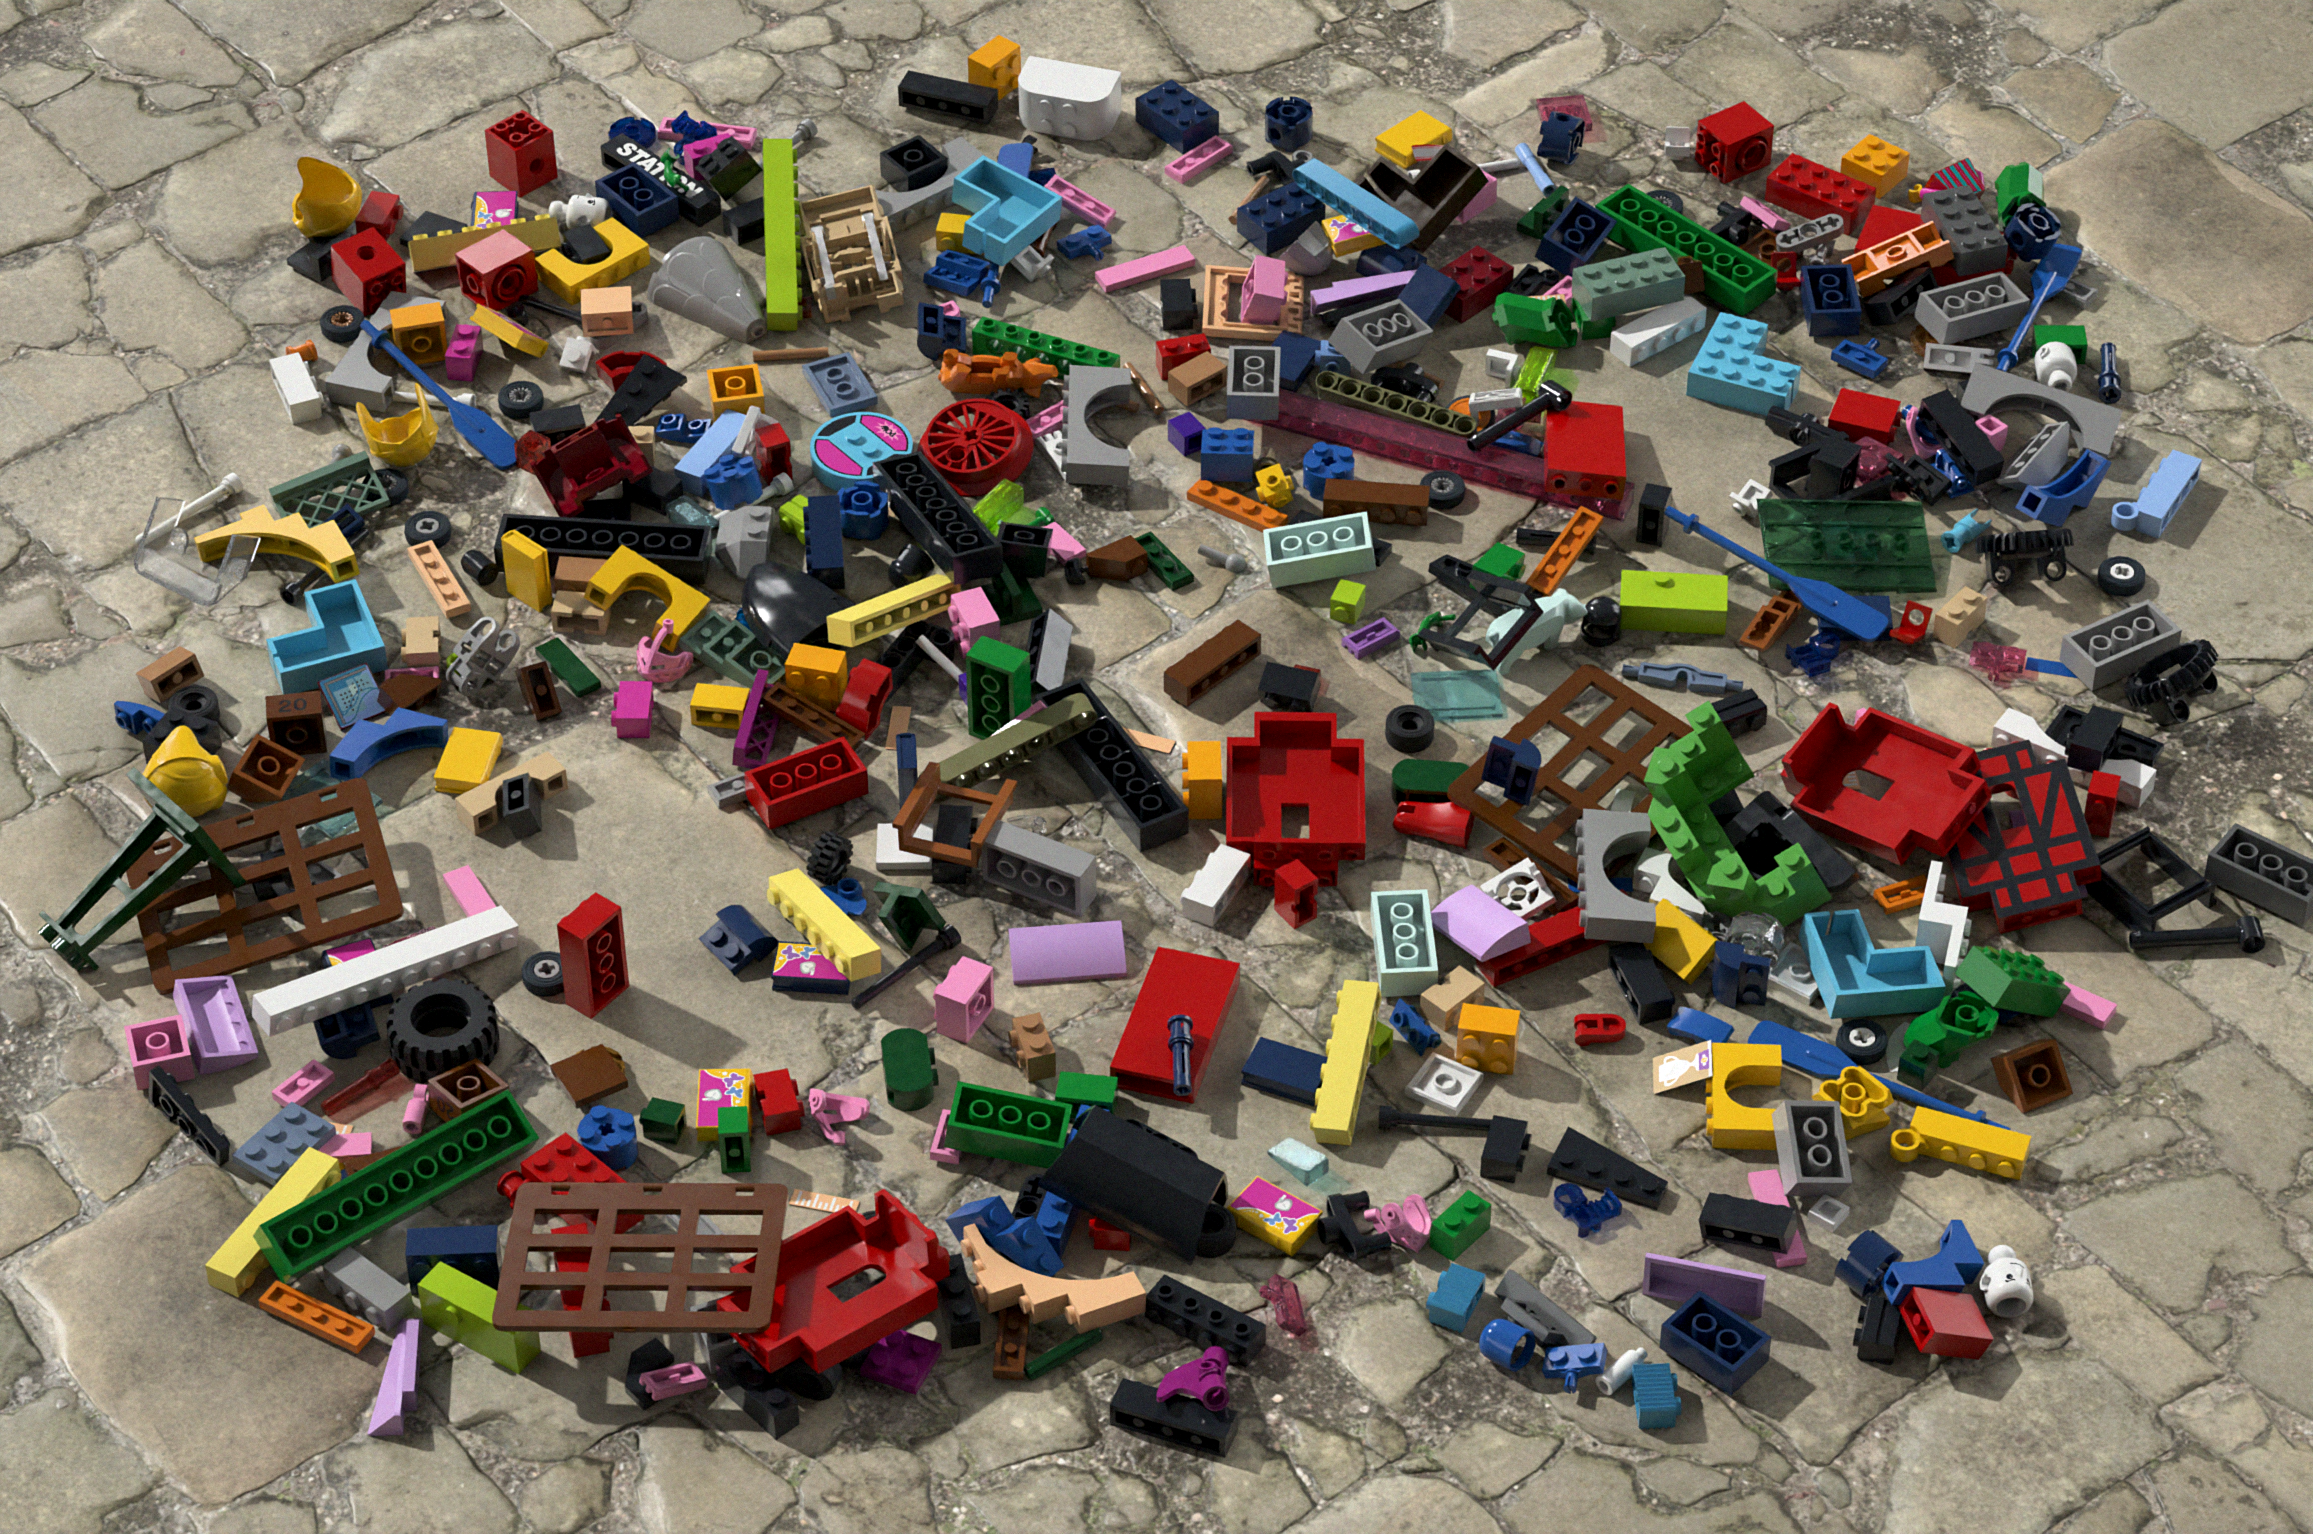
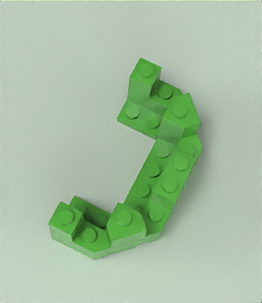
[1644,700,1832,928]

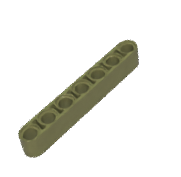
[1315,371,1478,449]
[918,693,1097,804]

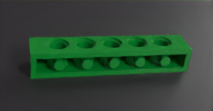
[972,316,1120,380]

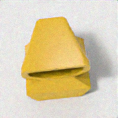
[1811,1066,1894,1140]

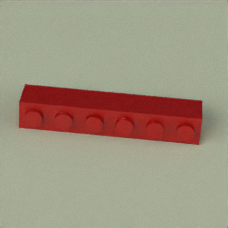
[1476,889,1628,988]

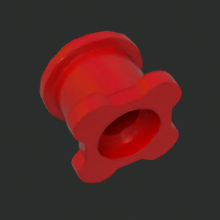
[497,1170,533,1209]

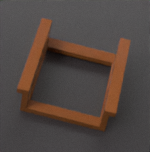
[892,761,1017,868]

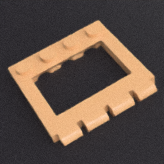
[1202,265,1304,341]

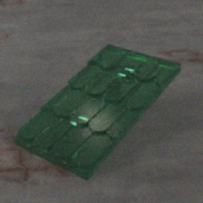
[1756,498,1937,594]

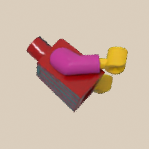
[1908,158,1985,203]

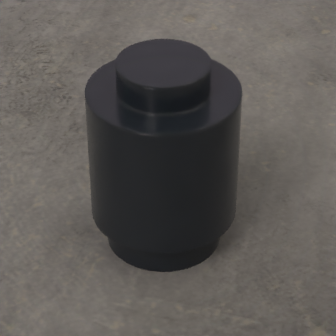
[461,550,499,586]

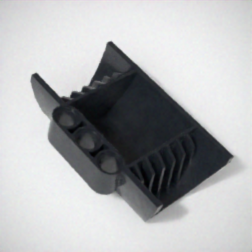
[1037,1105,1228,1266]

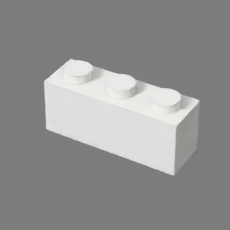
[269,352,325,424]
[1180,844,1251,927]

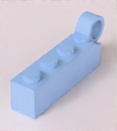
[674,409,746,497]
[2111,450,2202,538]

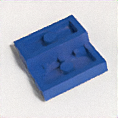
[923,249,990,296]

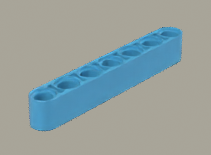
[1292,158,1419,249]

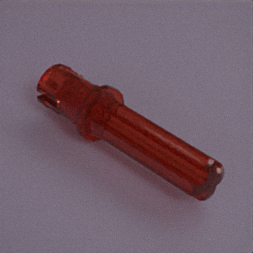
[320,1058,400,1116]

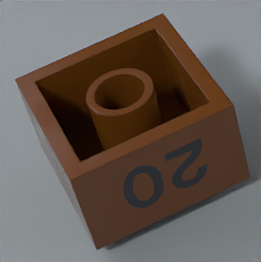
[265,691,327,755]
[428,1058,510,1122]

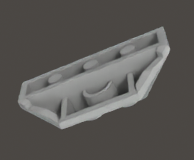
[1994,421,2069,492]
[715,506,776,582]

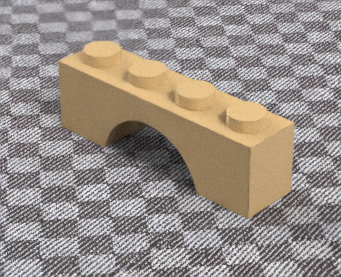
[455,751,568,836]

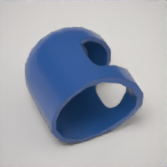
[1479,1319,1536,1372]

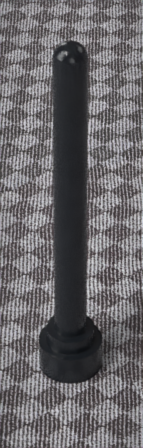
[518,294,583,329]
[280,527,369,606]
[851,924,961,1009]
[1378,1105,1492,1131]

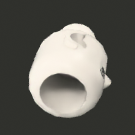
[549,193,611,230]
[2034,342,2077,392]
[1980,1245,2034,1318]

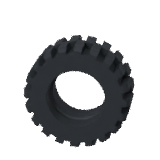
[386,978,500,1084]

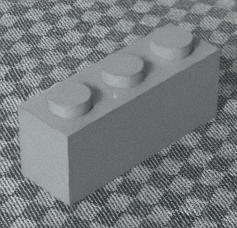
[323,1246,414,1331]

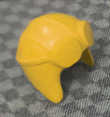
[292,157,362,238]
[356,383,439,467]
[143,726,228,817]

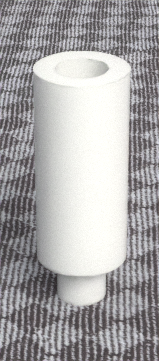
[1595,1347,1648,1395]

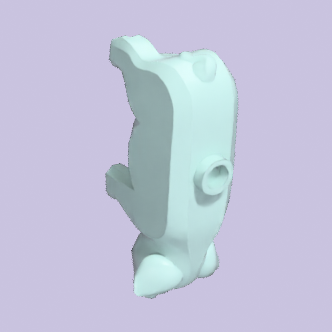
[1486,588,1588,675]

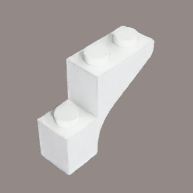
[1633,847,1705,927]

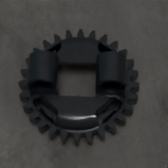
[1975,529,2074,587]
[2123,639,2219,727]

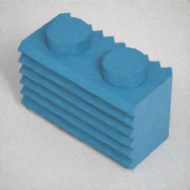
[1426,1263,1486,1333]
[1631,1363,1682,1430]

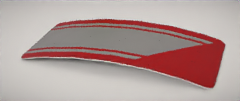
[1412,144,1443,161]

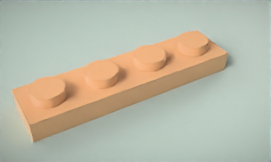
[407,540,471,619]

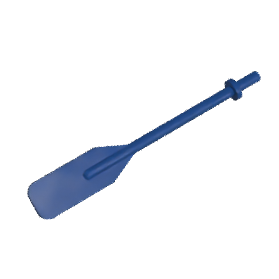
[980,143,1033,308]
[1996,244,2082,372]
[360,320,526,470]
[1664,506,1888,642]
[1748,1020,2011,1130]

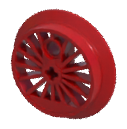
[917,398,1034,497]

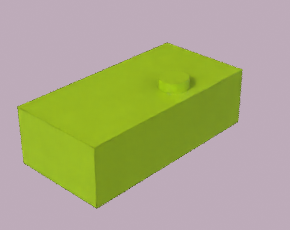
[1619,570,1728,635]
[417,1261,541,1374]

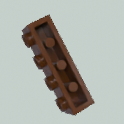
[1323,478,1430,526]
[1163,620,1261,707]

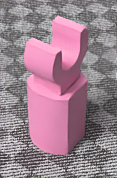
[402,1084,429,1134]

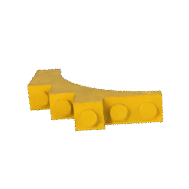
[194,505,360,583]

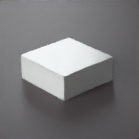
[1808,1194,1850,1233]

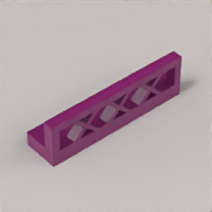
[732,669,781,769]

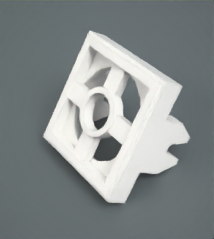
[1469,388,1523,426]
[732,405,778,471]
[1480,858,1557,920]

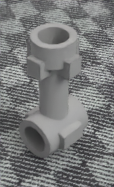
[1809,240,1836,265]

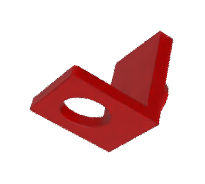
[1771,252,1801,291]
[1889,600,1933,645]

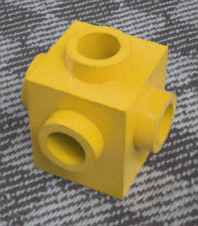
[1255,463,1295,509]

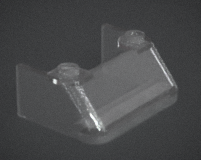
[134,497,261,606]

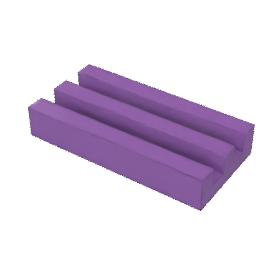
[1341,617,1400,660]

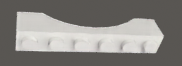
[1991,708,2157,809]

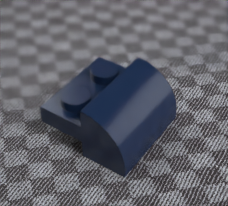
[1356,244,1427,277]
[917,302,966,361]
[1481,735,1542,807]
[698,905,778,976]
[1711,940,1771,1009]
[313,1001,381,1059]

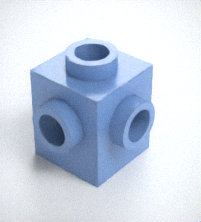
[1315,340,1351,377]

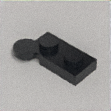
[1503,264,1559,297]

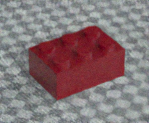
[1438,245,1514,324]

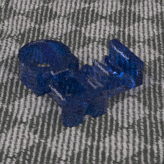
[671,110,718,165]
[1785,632,1840,678]
[1553,1183,1622,1238]

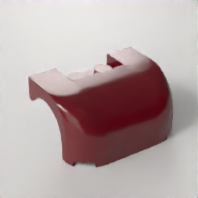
[530,414,654,518]

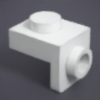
[1664,126,1690,160]
[1010,245,1054,282]
[559,336,597,373]
[1485,349,1521,389]
[1729,479,1773,519]

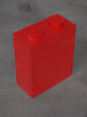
[1827,388,1903,452]
[1898,1287,1994,1360]

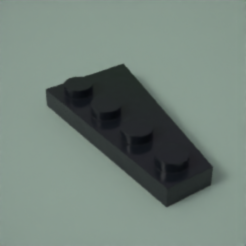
[594,354,687,426]
[1428,554,1543,617]
[2044,704,2165,768]
[148,1065,230,1167]
[1547,1126,1668,1210]

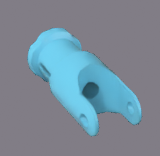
[1941,508,1992,553]

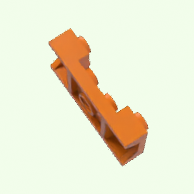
[1841,221,1954,298]

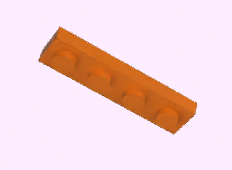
[1187,478,1288,533]
[1525,506,1604,597]
[258,1280,375,1354]

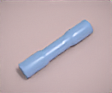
[1515,143,1556,197]

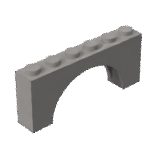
[850,137,987,234]
[325,291,449,412]
[1961,362,2123,459]
[1061,365,1131,486]
[1576,809,1656,943]

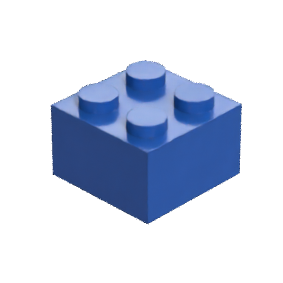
[1201,427,1254,482]

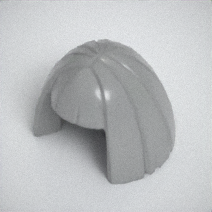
[1278,221,1333,276]

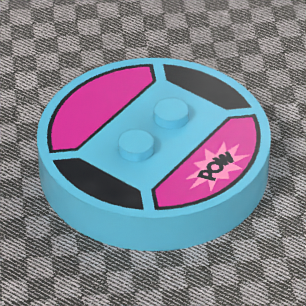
[810,412,913,491]

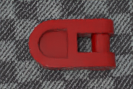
[1573,1014,1626,1046]

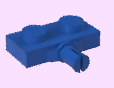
[1057,224,1112,261]
[1831,338,1888,379]
[1542,1343,1608,1394]

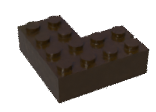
[1356,143,1489,253]

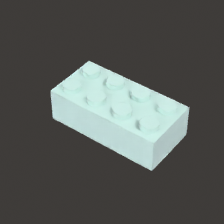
[1263,512,1376,588]
[1370,889,1438,997]

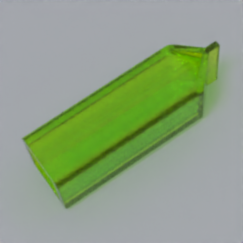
[1513,346,1558,406]
[971,479,1024,534]

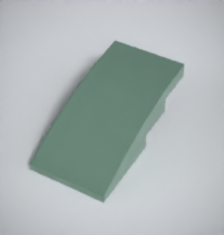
[678,610,786,689]

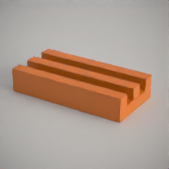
[1873,874,1927,915]

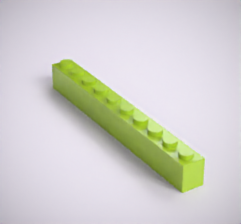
[762,138,802,331]

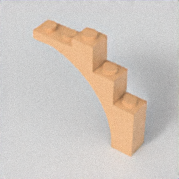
[960,1223,1146,1334]

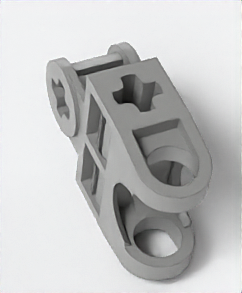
[446,617,520,696]

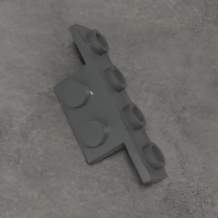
[1494,1269,1597,1346]

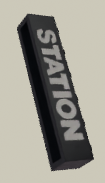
[600,133,722,227]

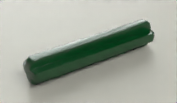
[1024,1328,1103,1381]

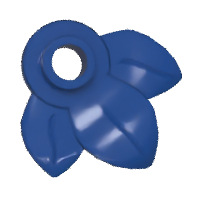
[820,878,867,916]

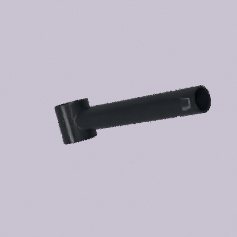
[1466,380,1572,453]
[2129,915,2266,953]

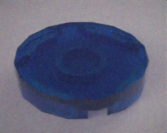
[608,117,656,149]

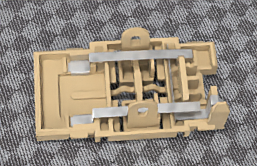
[799,185,905,323]

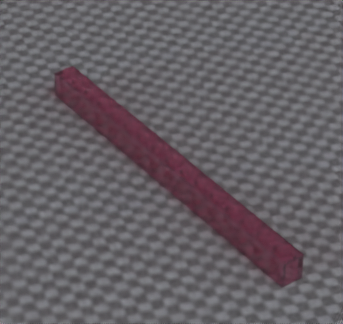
[1243,388,1635,522]

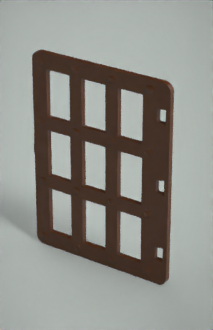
[1447,664,1694,884]
[126,778,404,995]
[492,1182,789,1333]

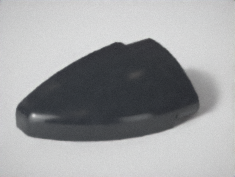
[741,561,845,661]
[1722,791,1860,893]

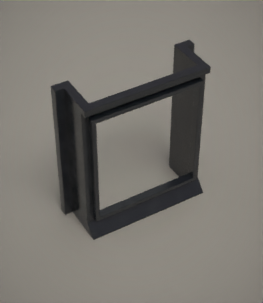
[1768,431,1897,531]
[1417,570,1544,671]
[2085,826,2217,932]

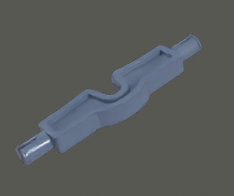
[1622,662,1744,694]

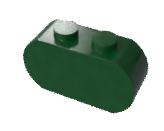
[1391,759,1469,805]
[881,1028,939,1111]

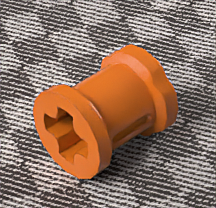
[286,339,318,362]

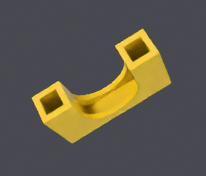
[534,217,651,306]
[583,545,711,653]
[1705,1043,1782,1150]

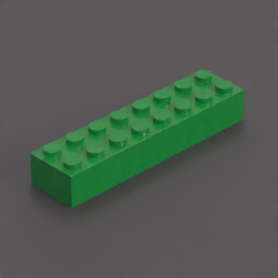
[1595,184,1778,316]

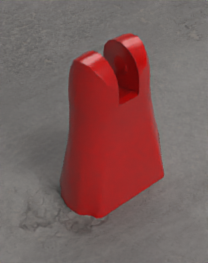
[1392,801,1475,849]

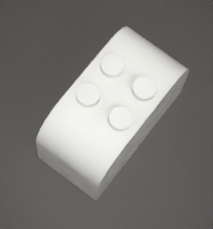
[1018,56,1121,141]

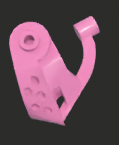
[1906,406,1943,460]
[636,619,694,683]
[809,1089,870,1145]
[1364,1194,1432,1253]

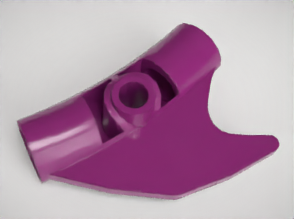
[1156,1346,1230,1411]

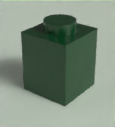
[1897,1039,1939,1092]
[639,1097,687,1145]

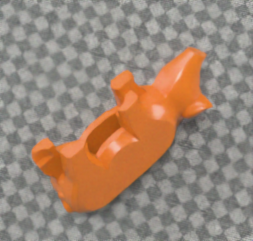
[938,349,1058,398]

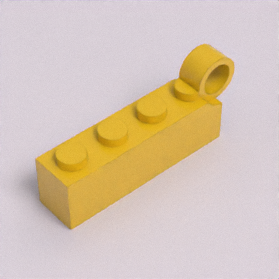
[1889,1106,2032,1180]

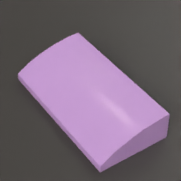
[1431,885,1531,962]
[1009,920,1127,985]
[173,975,258,1075]
[1642,1252,1767,1317]

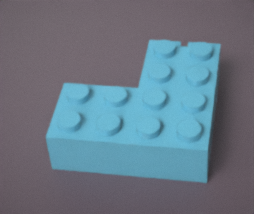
[952,155,1062,267]
[1686,312,1801,416]
[266,579,388,694]
[1798,909,1946,1019]

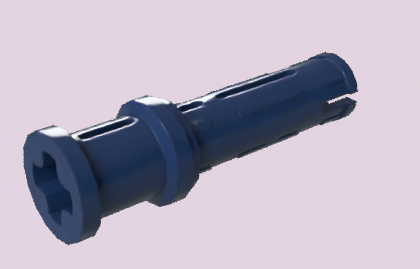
[2098,342,2121,404]
[1167,1014,1194,1096]

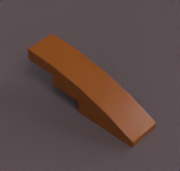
[1739,585,1805,653]

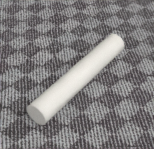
[915,635,963,683]

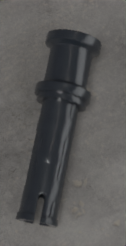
[1516,527,1597,555]

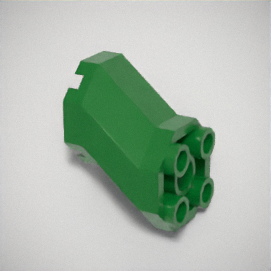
[1995,162,2046,232]
[1492,292,1578,349]
[1903,991,1999,1068]

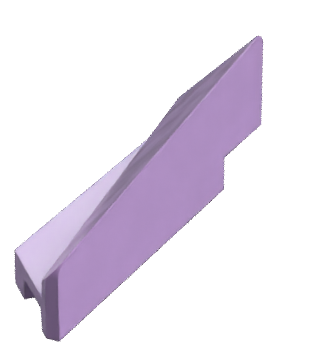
[1310,270,1416,315]
[368,1317,423,1436]

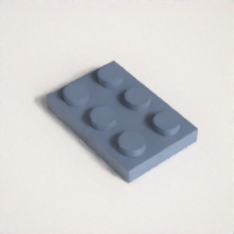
[802,352,878,418]
[232,1101,336,1186]

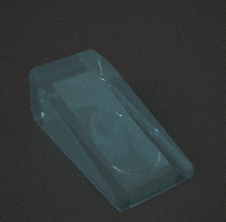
[665,496,718,528]
[1267,1137,1329,1186]

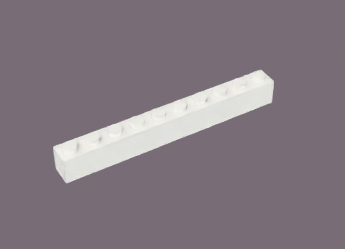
[252,905,519,1037]

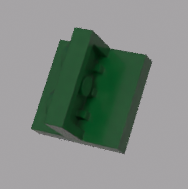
[1516,186,1570,240]
[975,560,1043,627]
[873,881,946,951]

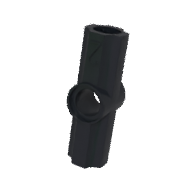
[1765,405,1839,446]

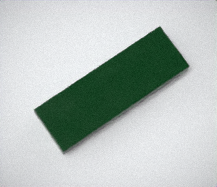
[1134,531,1194,591]
[535,637,601,699]

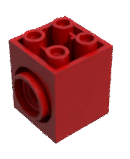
[1695,101,1774,184]
[484,110,558,198]
[331,227,406,317]
[455,229,539,311]

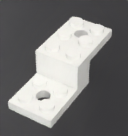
[1915,861,1972,999]

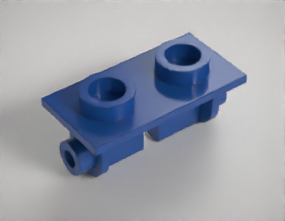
[1930,449,1975,498]
[1389,998,1441,1056]

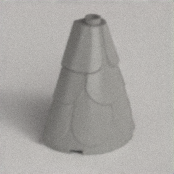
[647,236,767,344]

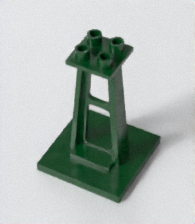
[37,767,246,972]

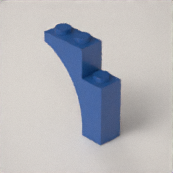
[2015,449,2112,527]
[329,707,448,781]
[945,1195,1064,1277]
[1881,1220,1984,1305]

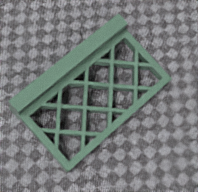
[269,450,390,529]

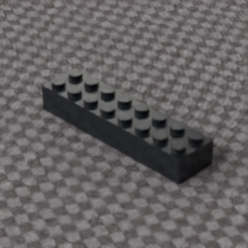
[872,451,1003,585]
[494,514,713,584]
[1034,678,1189,853]

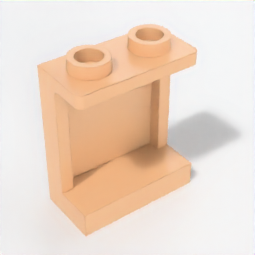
[581,286,634,337]

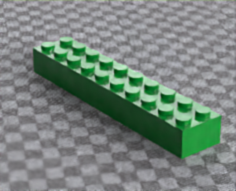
[253,1089,539,1285]

